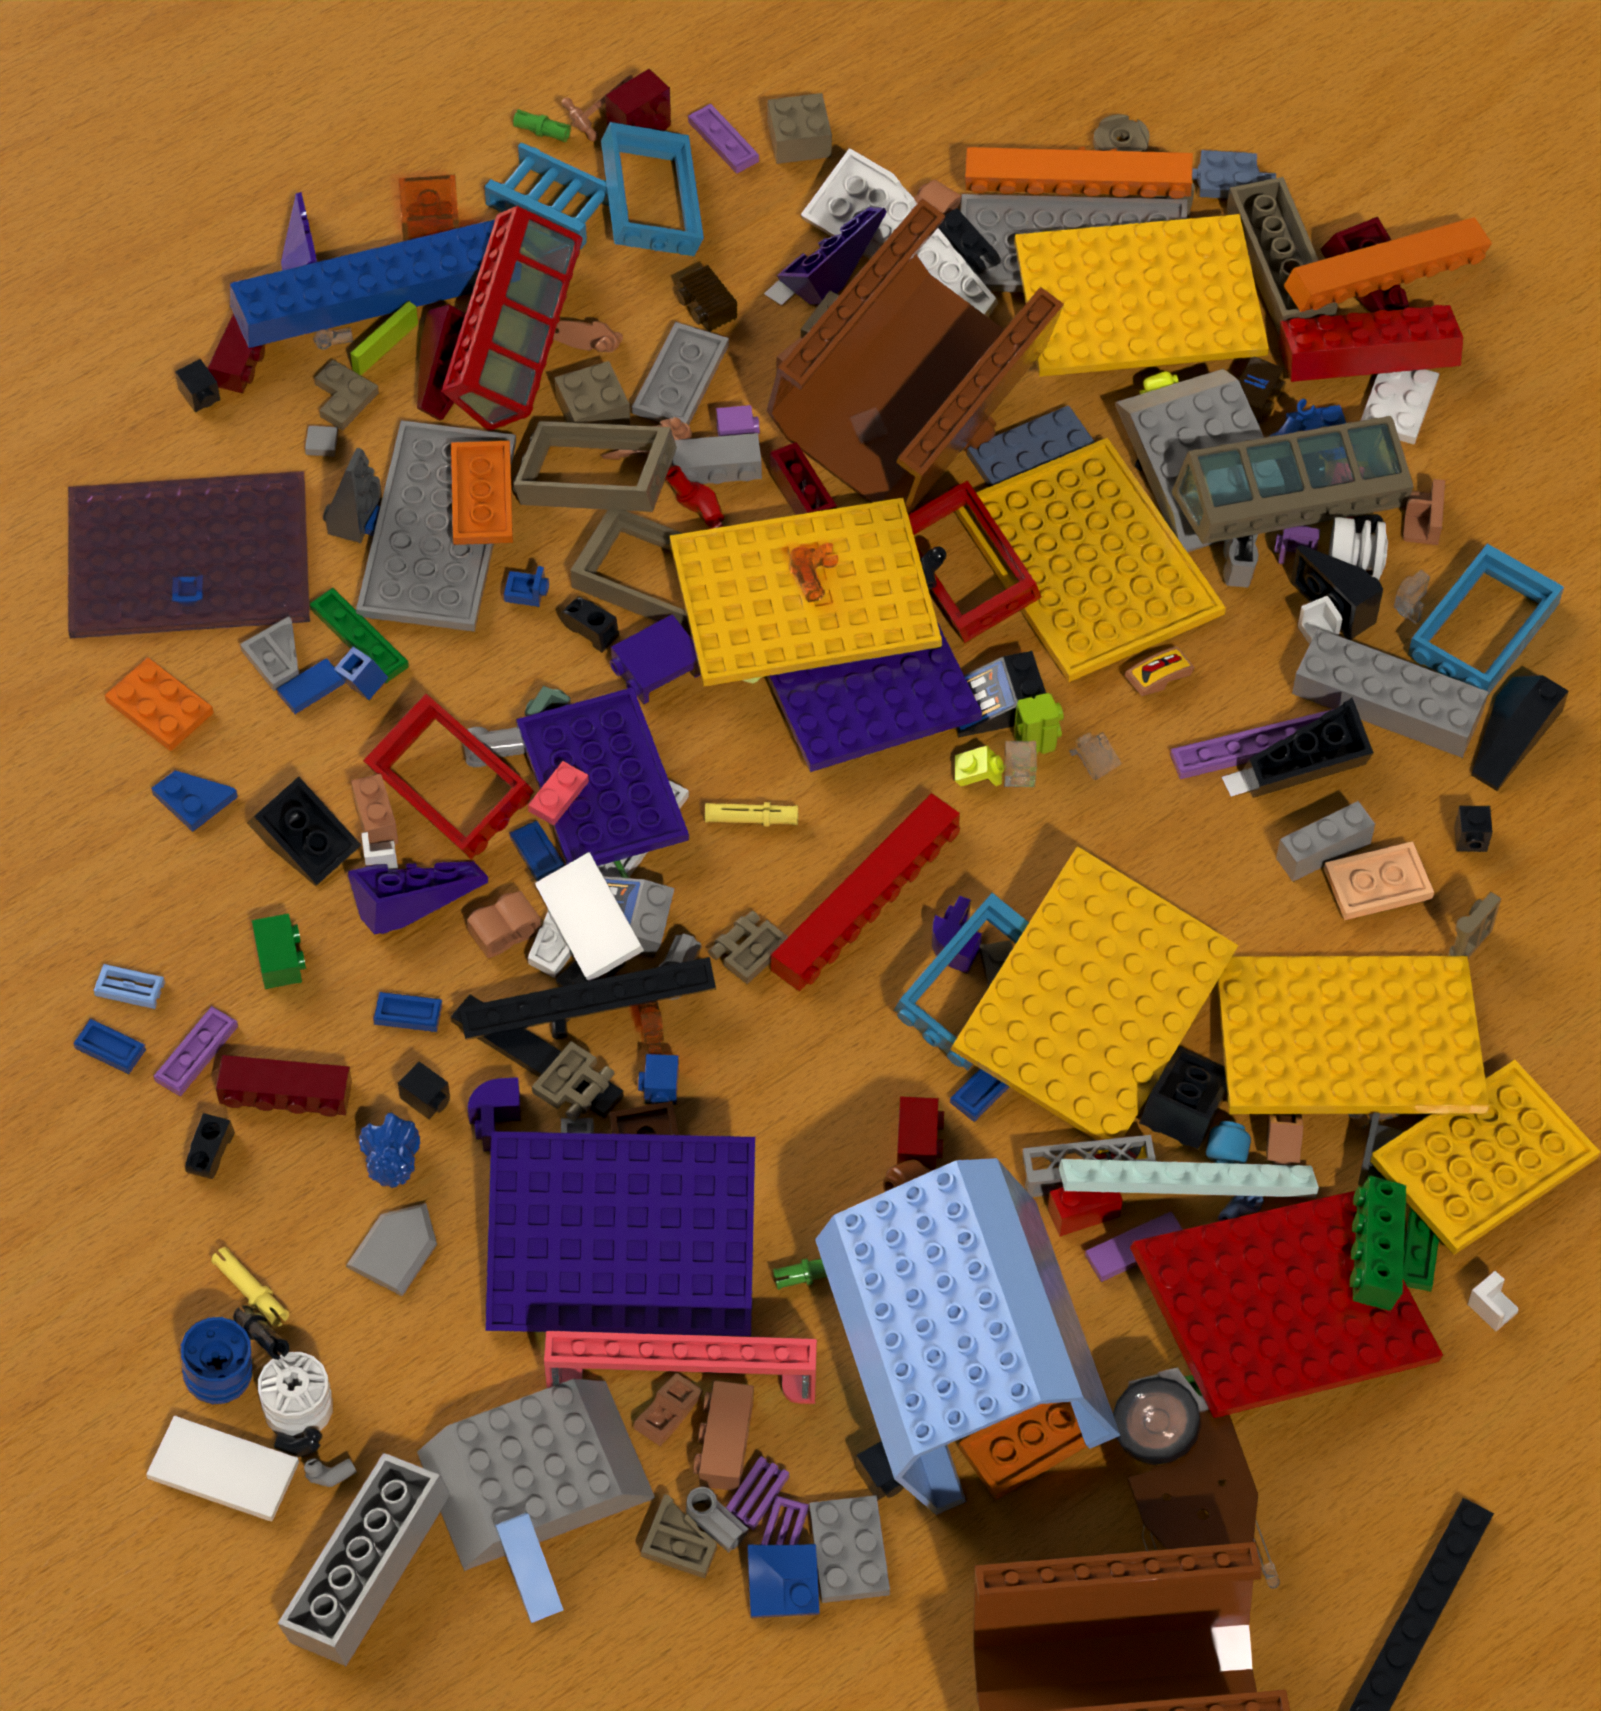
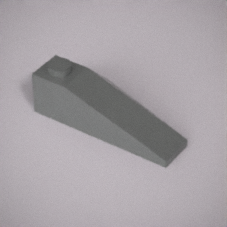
[323,448,382,543]

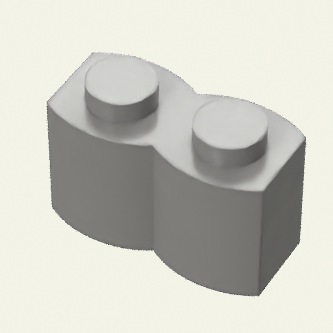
[1223,534,1258,588]

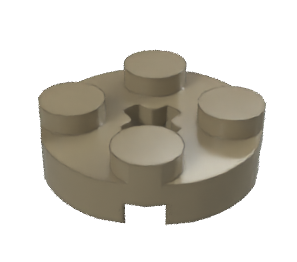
[1093,114,1150,152]

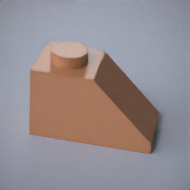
[1266,1114,1303,1165]

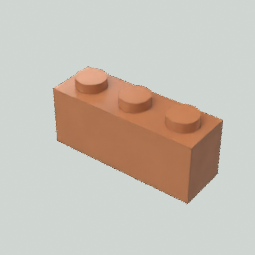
[693,1381,754,1491]

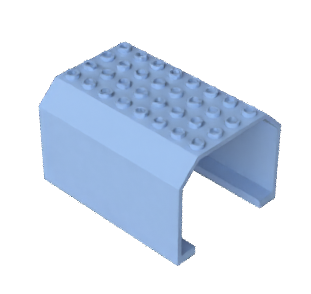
[815,1158,1121,1515]

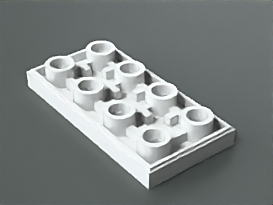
[535,852,644,981]
[146,1416,299,1522]

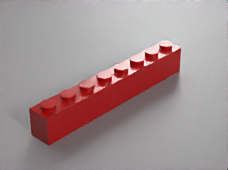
[771,793,960,992]

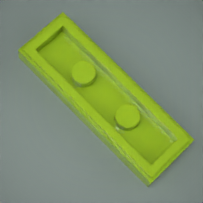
[350,301,418,376]

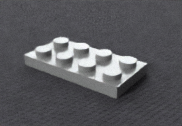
[632,322,729,425]

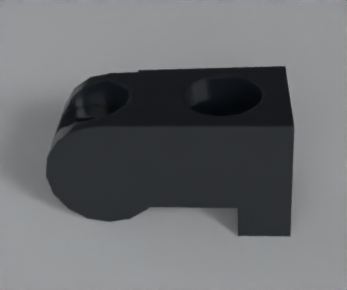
[560,597,619,653]
[185,1113,235,1179]

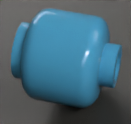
[1206,1121,1251,1164]

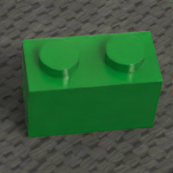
[252,913,306,989]

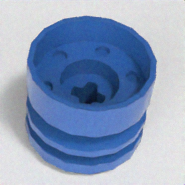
[181,1317,252,1404]

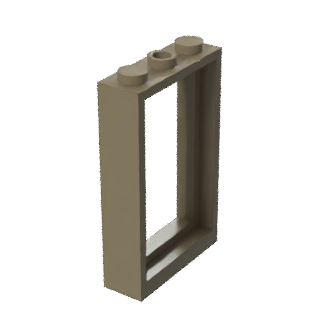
[512,421,677,512]
[570,510,691,635]

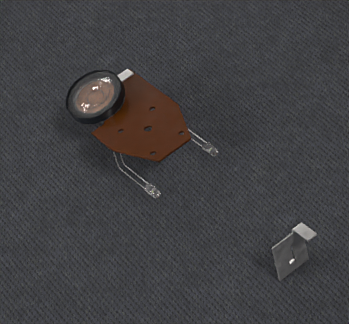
[1113,1367,1280,1589]

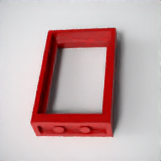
[908,480,1042,643]
[363,694,534,860]

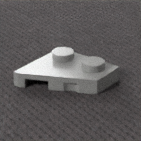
[240,616,299,691]

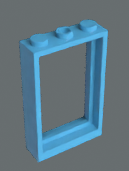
[601,122,704,256]
[1408,544,1564,695]
[894,893,1029,1071]

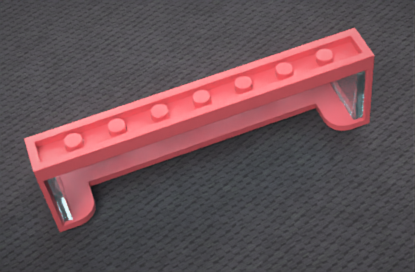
[544,1331,817,1404]

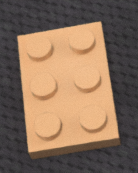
[1324,841,1434,920]

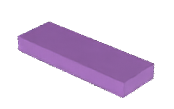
[688,104,759,174]
[154,1006,238,1097]
[1085,1211,1183,1282]

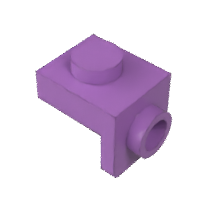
[1274,525,1320,564]

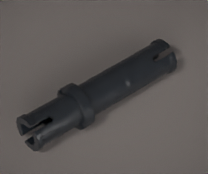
[233,1305,289,1360]

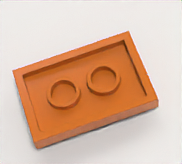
[105,657,214,752]

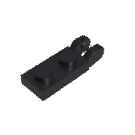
[938,208,1001,274]

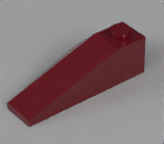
[1320,216,1409,312]
[417,304,465,421]

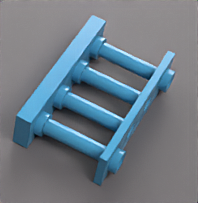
[484,143,610,250]

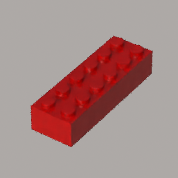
[1279,305,1464,382]

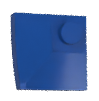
[748,1544,820,1618]

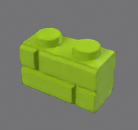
[1014,693,1064,758]

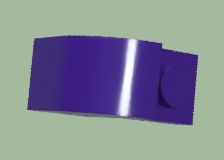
[932,896,982,974]
[468,1077,521,1152]

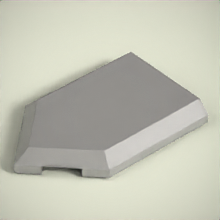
[346,1203,437,1296]

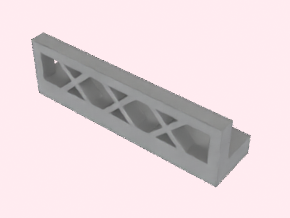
[1022,1135,1156,1197]

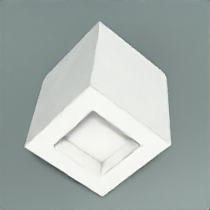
[1298,596,1342,645]
[361,832,398,869]
[1468,1271,1519,1331]

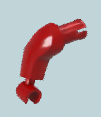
[665,465,724,529]

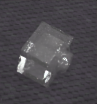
[1004,741,1037,787]

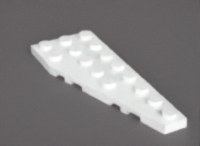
[801,148,998,317]

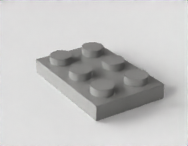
[809,1495,890,1603]

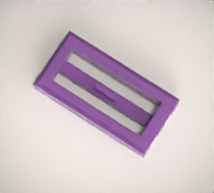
[726,1456,789,1531]
[761,1496,809,1545]

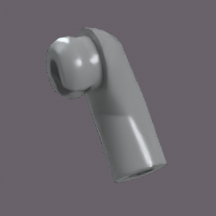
[304,1458,357,1487]

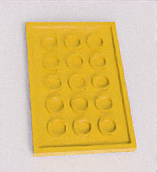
[1370,1060,1600,1255]

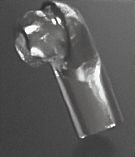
[314,327,353,350]

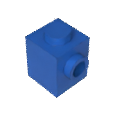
[334,647,389,700]
[638,1054,679,1105]

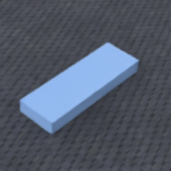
[495,1512,564,1623]

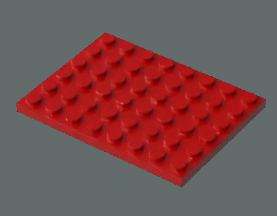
[1130,1190,1443,1418]

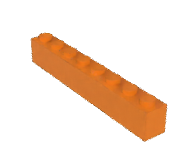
[965,147,1193,199]
[1283,217,1492,312]

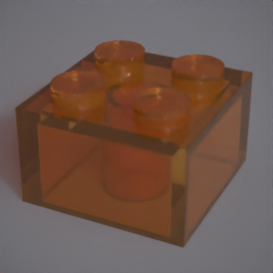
[399,175,459,241]

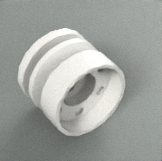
[1329,517,1388,580]
[258,1352,333,1439]

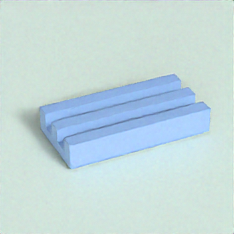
[94,964,165,1009]

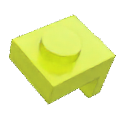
[955,746,1004,786]

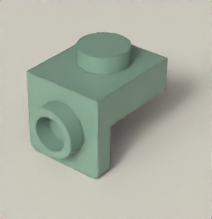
[525,686,571,716]

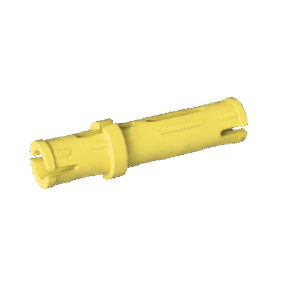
[705,802,798,827]
[211,1247,289,1328]

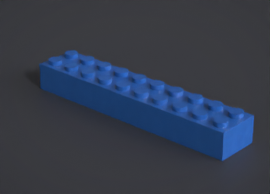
[230,220,521,348]

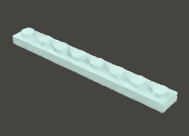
[1059,1159,1319,1198]

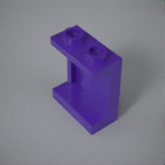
[610,614,701,705]

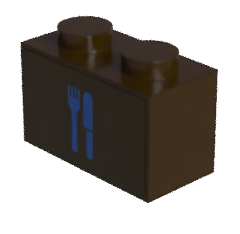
[1239,357,1286,425]

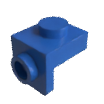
[504,566,549,607]

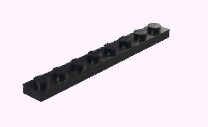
[459,957,716,1040]
[1349,1498,1494,1711]

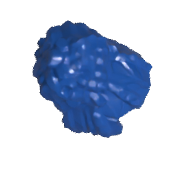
[359,1113,421,1188]

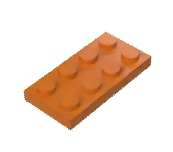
[451,441,513,545]
[958,1402,1087,1501]

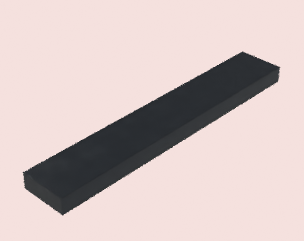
[451,994,624,1119]

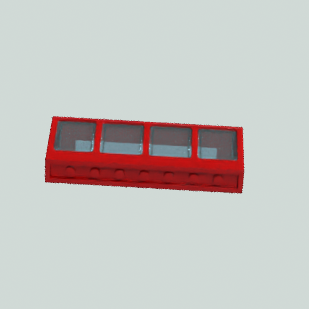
[441,206,583,431]

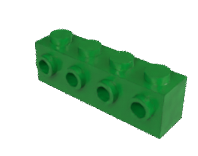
[1349,1176,1406,1311]

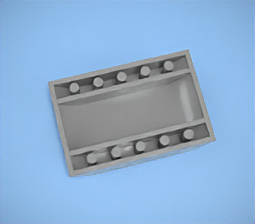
[1115,369,1285,552]
[417,1379,655,1571]

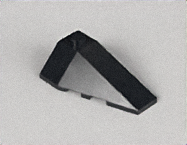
[1471,675,1569,791]

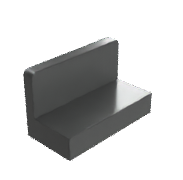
[1358,1112,1403,1185]

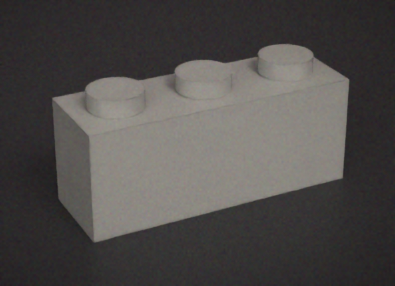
[672,433,762,484]
[1276,801,1375,881]

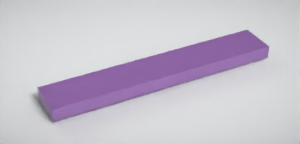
[1170,709,1334,779]

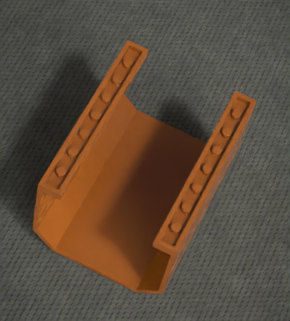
[767,198,1064,515]
[973,1542,1290,1711]

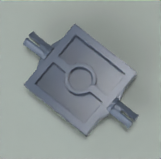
[1192,150,1276,199]

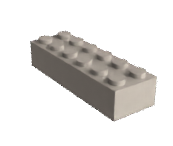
[1292,629,1488,758]
[278,1453,450,1666]

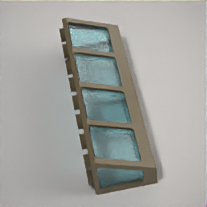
[1172,416,1414,544]

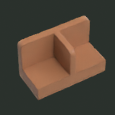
[1403,479,1445,545]

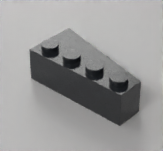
[1242,697,1374,798]

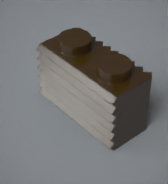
[676,265,737,332]

